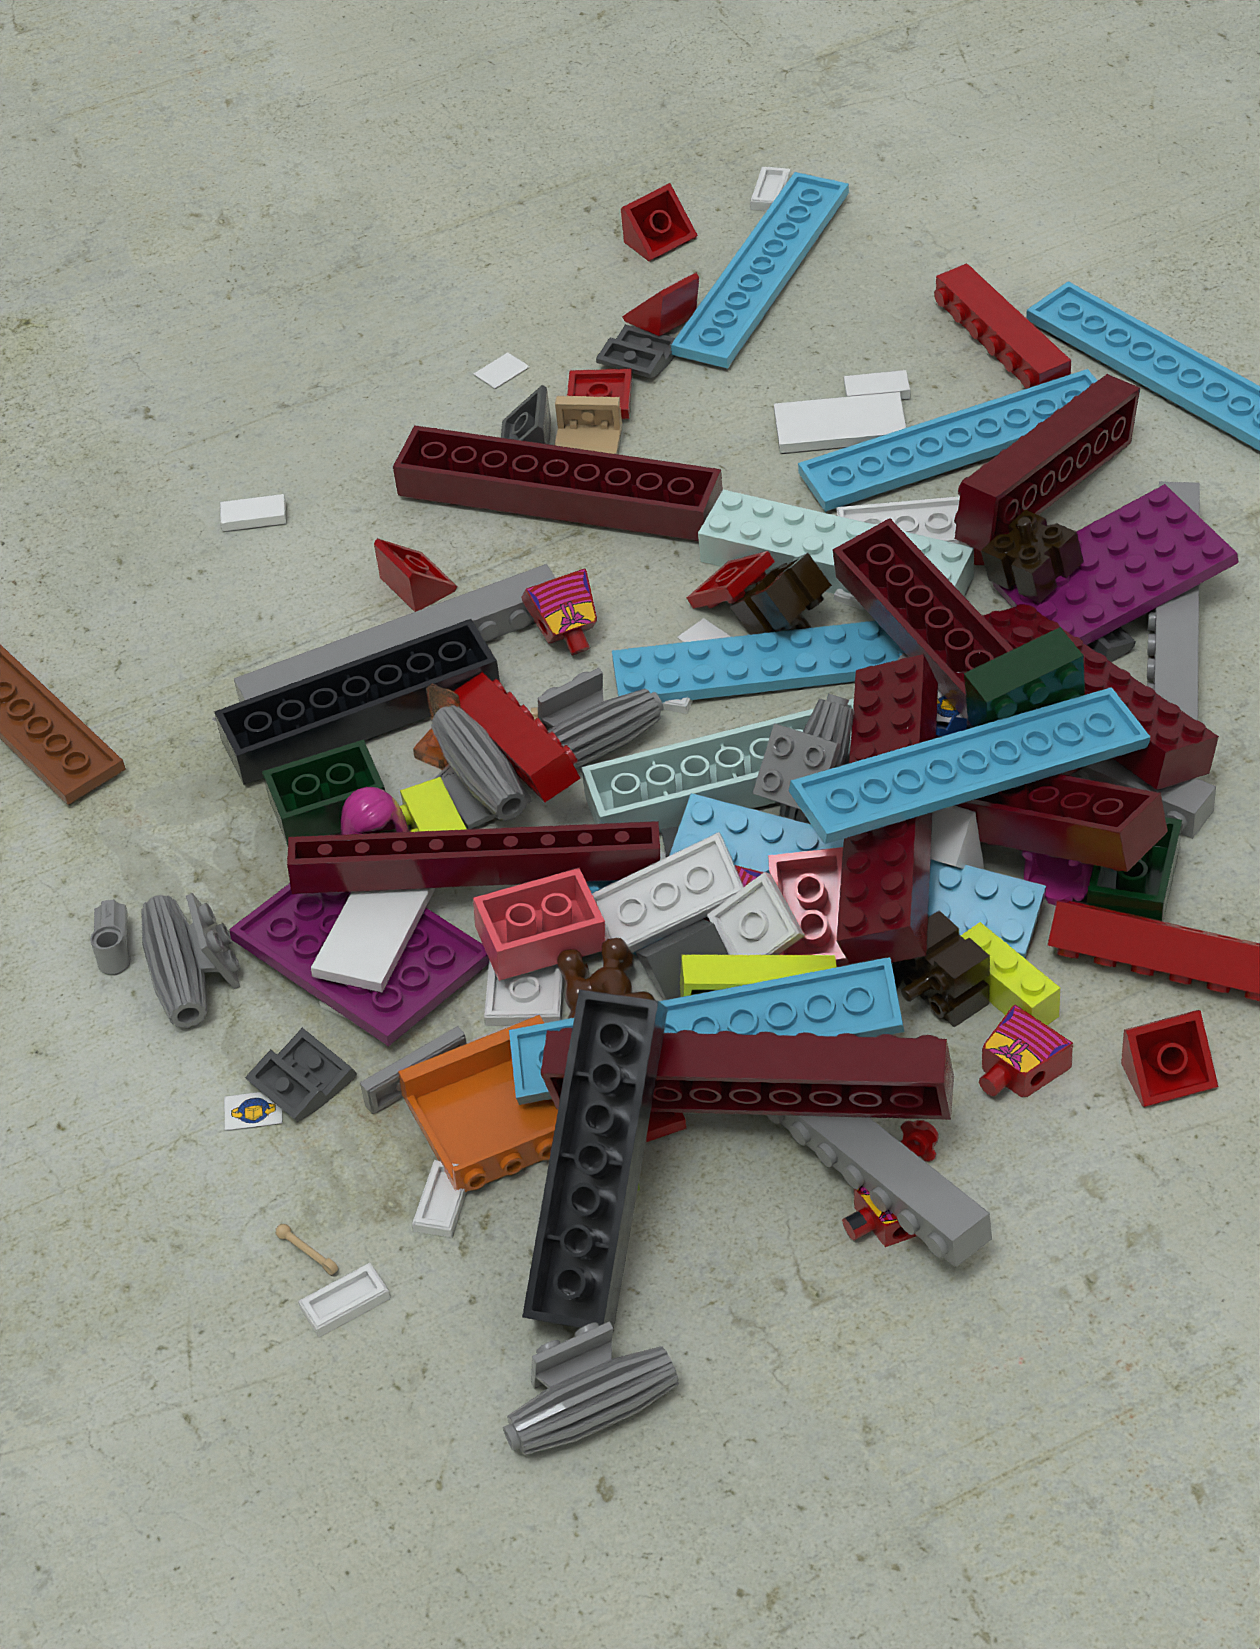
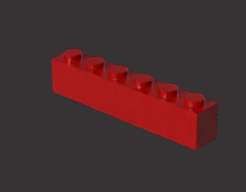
[934,263,1071,389]
[448,672,581,803]
[1047,899,1260,1001]

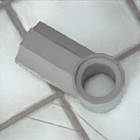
[90,899,130,974]

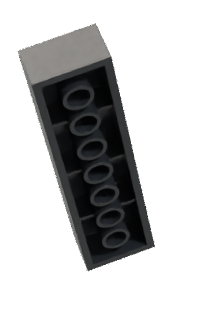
[214,619,500,785]
[522,990,668,1332]

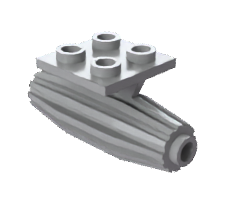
[537,668,664,769]
[753,693,854,824]
[431,705,532,829]
[141,893,240,1028]
[503,1321,679,1455]

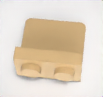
[555,396,622,454]

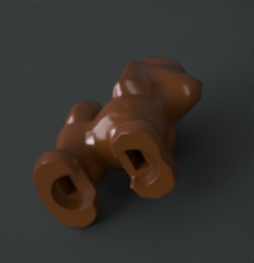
[557,938,655,1019]

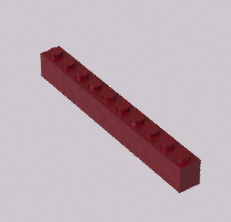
[287,821,660,894]

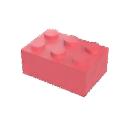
[768,847,850,967]
[473,868,605,981]

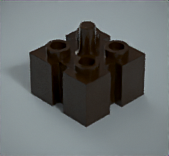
[981,510,1084,603]
[730,553,832,635]
[901,911,990,1027]

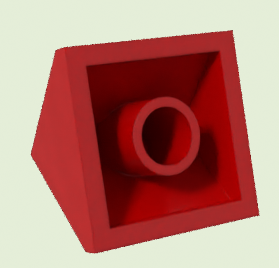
[621,183,698,261]
[622,272,699,336]
[374,538,458,612]
[1121,1010,1219,1107]

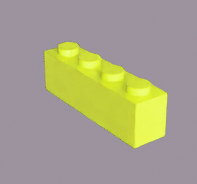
[680,955,837,997]

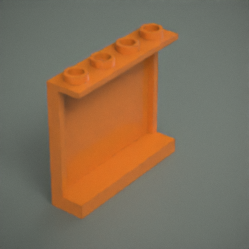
[398,1015,558,1192]

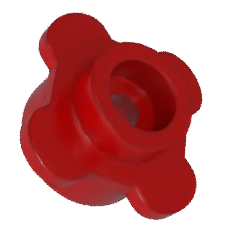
[900,1120,939,1162]

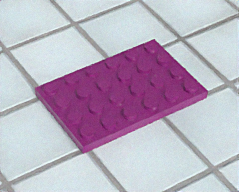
[992,484,1239,645]
[229,883,489,1047]

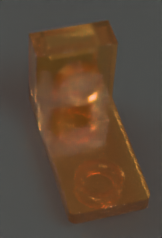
[413,684,461,770]

